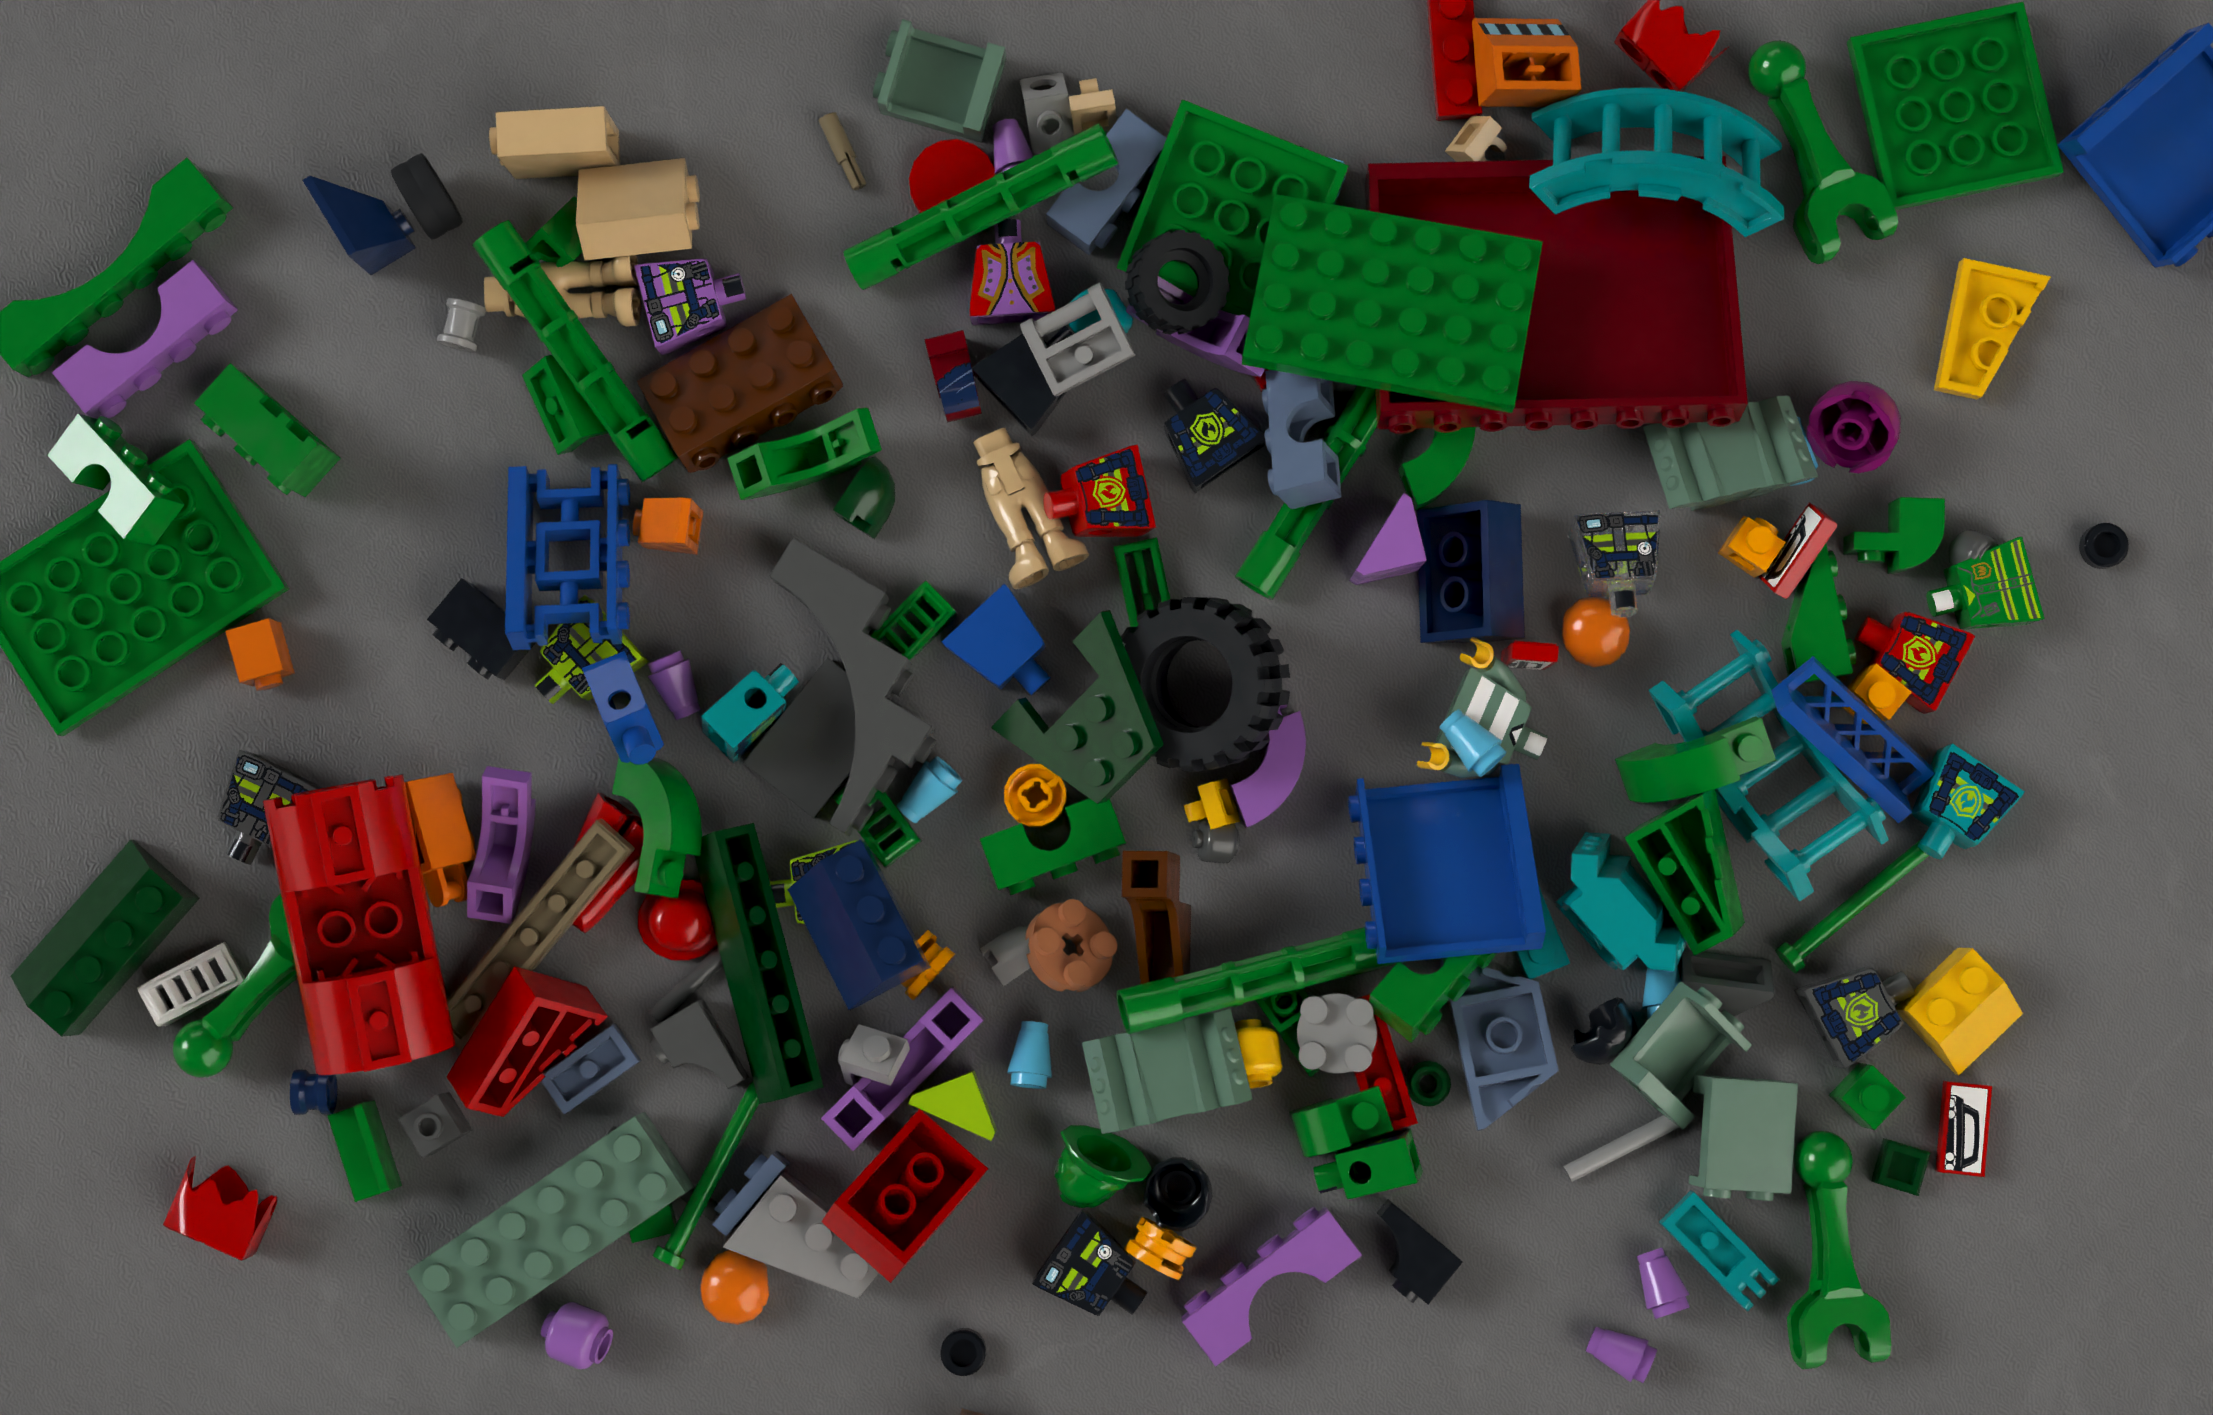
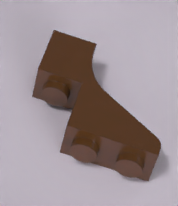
[1121,851,1191,984]

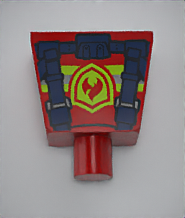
[1043,445,1156,537]
[1855,612,1975,714]

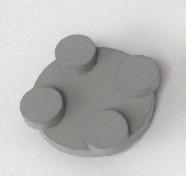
[1297,993,1377,1073]

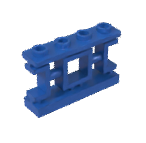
[505,464,630,650]

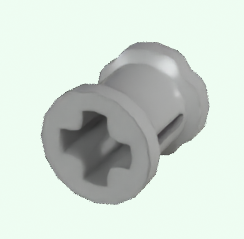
[436,298,486,352]

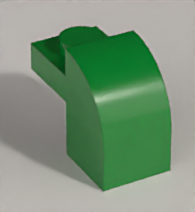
[1843,497,1945,574]
[1289,1085,1393,1157]

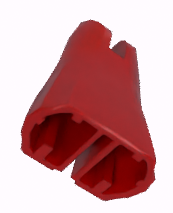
[572,793,644,934]

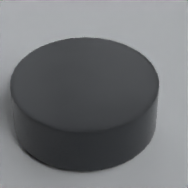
[2079,523,2129,569]
[940,1328,987,1376]

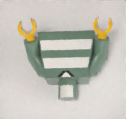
[1417,638,1548,778]

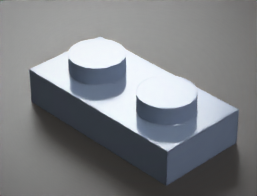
[541,1024,641,1115]
[712,1151,791,1236]

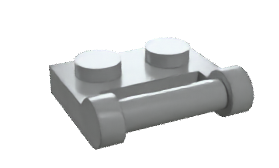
[1020,282,1136,397]

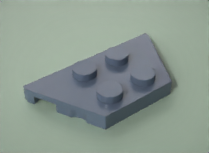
[1440,958,1559,1131]

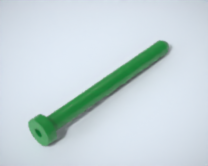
[1775,838,1929,974]
[652,1081,759,1270]

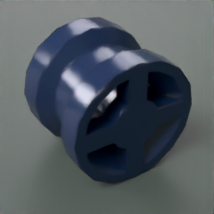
[290,1069,338,1115]

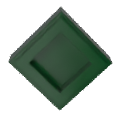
[1871,1138,1931,1196]

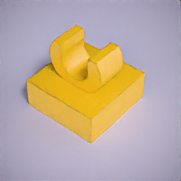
[1183,779,1240,830]

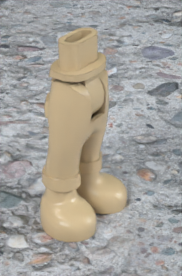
[484,255,641,327]
[973,428,1089,589]

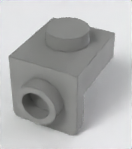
[838,1024,910,1086]

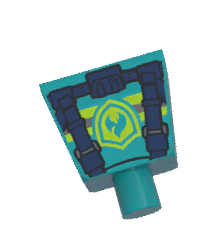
[701,663,799,764]
[1912,743,2025,860]

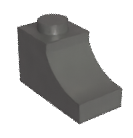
[650,1000,749,1089]

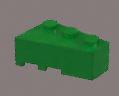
[194,363,341,497]
[1624,789,1745,956]

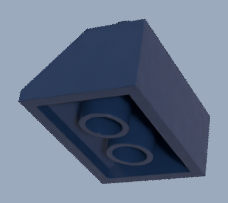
[1417,500,1525,643]
[788,839,931,1011]

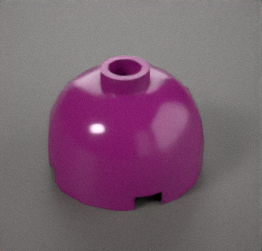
[1807,381,1901,474]

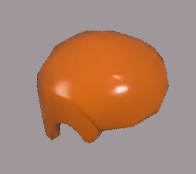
[1562,596,1630,668]
[700,1250,769,1325]

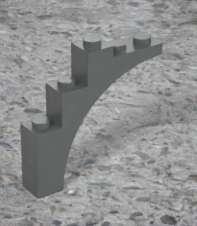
[770,538,936,836]

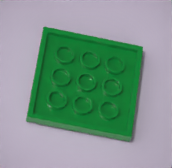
[1846,1,2064,210]
[1116,99,1349,318]

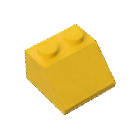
[1895,948,2023,1076]

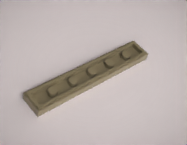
[447,818,635,1051]

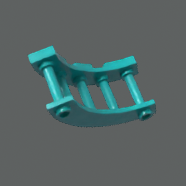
[1529,88,1784,237]
[1648,630,1889,902]

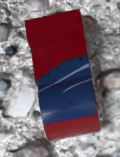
[924,330,982,423]

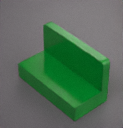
[522,355,608,455]
[328,1100,402,1202]

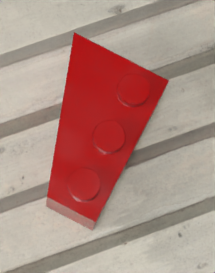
[446,966,608,1117]

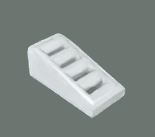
[137,942,245,1027]

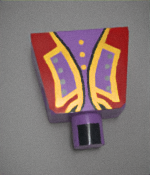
[969,219,1055,325]

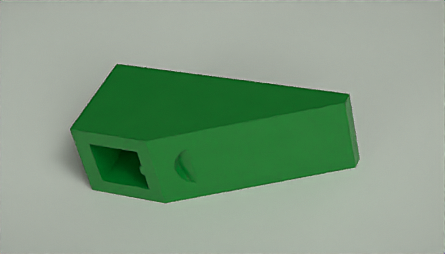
[1781,544,1856,685]

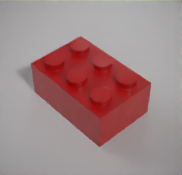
[821,1109,988,1283]

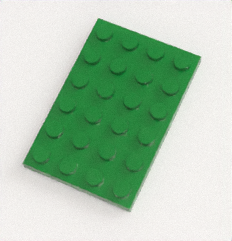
[1241,194,1543,413]
[0,439,290,736]

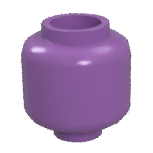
[541,1302,613,1369]

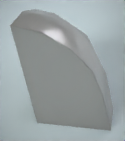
[980,926,1031,987]

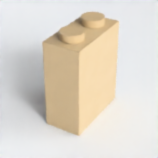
[489,106,620,179]
[576,158,700,260]

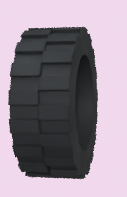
[1125,230,1230,335]

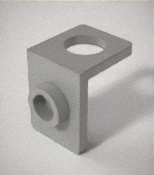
[1020,73,1074,154]

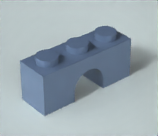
[1046,108,1167,255]
[1262,370,1342,509]

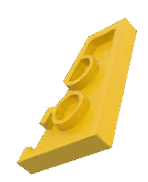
[1934,258,2051,400]

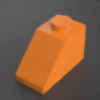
[633,497,703,555]

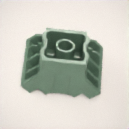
[1643,395,1818,511]
[1082,1008,1253,1134]

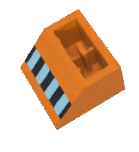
[1472,18,1581,107]

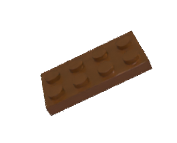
[637,294,843,473]

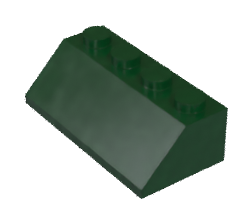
[10,840,200,1037]

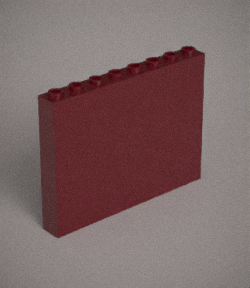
[1365,156,1748,434]

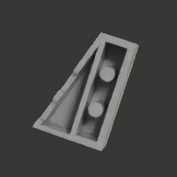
[723,1171,878,1298]

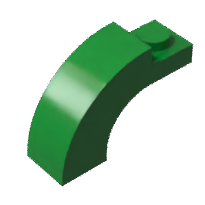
[727,408,882,500]
[1398,427,1476,511]
[1615,716,1776,803]
[612,757,702,898]

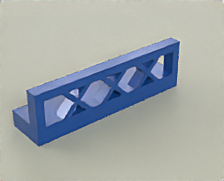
[1771,656,1935,823]

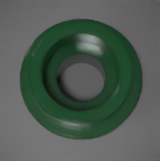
[1405,1061,1451,1107]

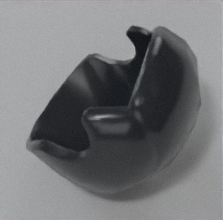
[1571,997,1637,1065]
[1144,1157,1213,1232]

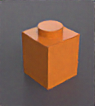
[225,618,295,691]

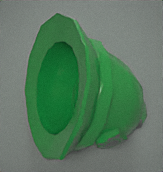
[1054,1125,1152,1208]

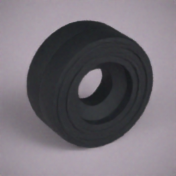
[391,153,463,240]

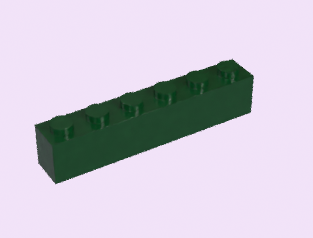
[694,823,824,1104]

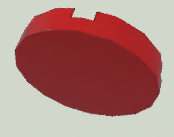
[909,139,995,214]

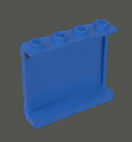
[2058,23,2213,268]
[1348,764,1546,964]

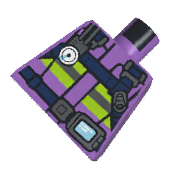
[634,259,747,355]

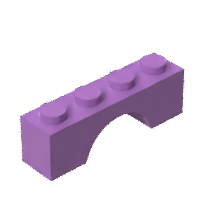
[52,260,238,419]
[821,987,986,1151]
[1181,1207,1362,1367]

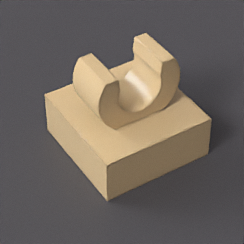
[1069,78,1117,135]
[1445,116,1507,162]

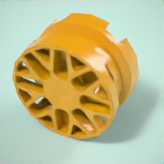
[1004,764,1067,827]
[901,930,955,1001]
[1124,1216,1197,1280]

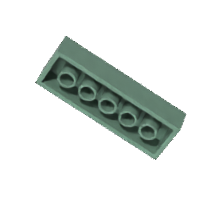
[407,1112,695,1348]

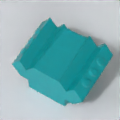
[1555,832,1687,971]

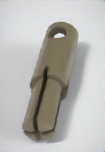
[818,112,866,190]

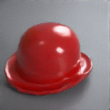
[637,879,718,961]

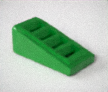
[871,580,958,661]
[832,786,922,868]

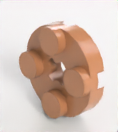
[1025,899,1117,993]

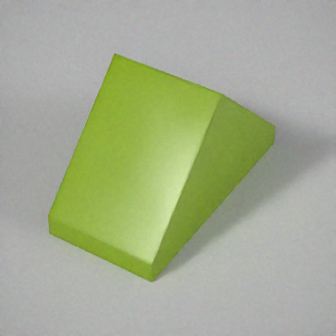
[908,1070,997,1141]

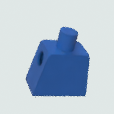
[941,584,1051,696]
[582,651,664,765]

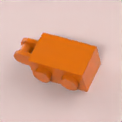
[405,773,476,907]

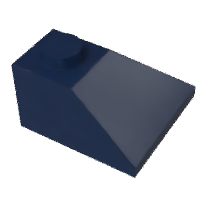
[302,176,416,275]

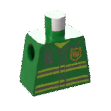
[1926,536,2045,630]

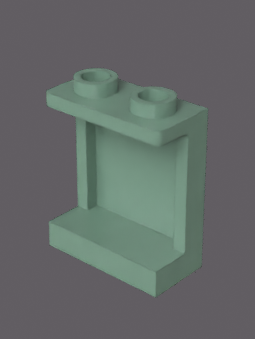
[873,19,1007,143]
[1610,981,1752,1130]
[1689,1074,1798,1201]

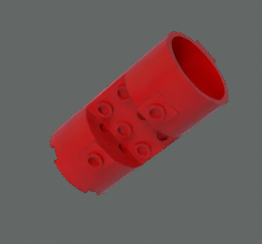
[263,774,455,1075]

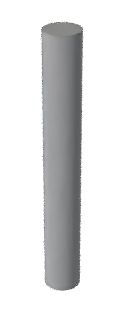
[1563,1115,1692,1183]

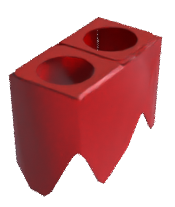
[1614,0,1729,92]
[163,1156,277,1261]

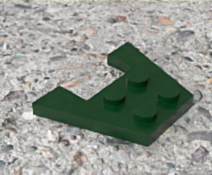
[991,610,1164,804]

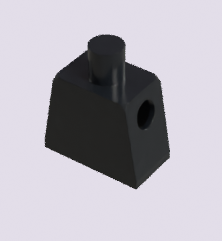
[972,326,1074,436]

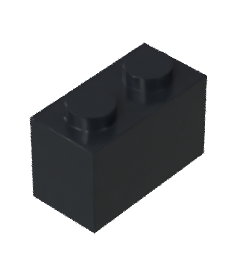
[427,578,536,680]

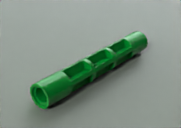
[843,123,1119,290]
[472,220,678,483]
[1235,385,1377,600]
[1117,927,1407,1034]

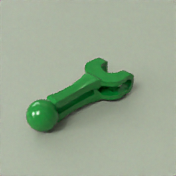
[1748,40,1898,264]
[173,893,298,1078]
[1787,1131,1891,1370]

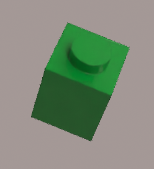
[1829,1063,1906,1130]

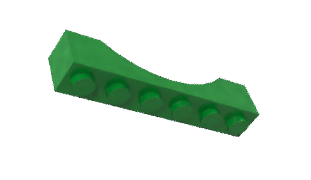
[0,157,233,378]

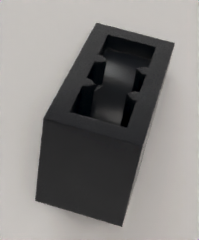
[1377,1199,1463,1305]

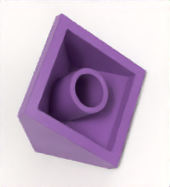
[1349,493,1427,585]

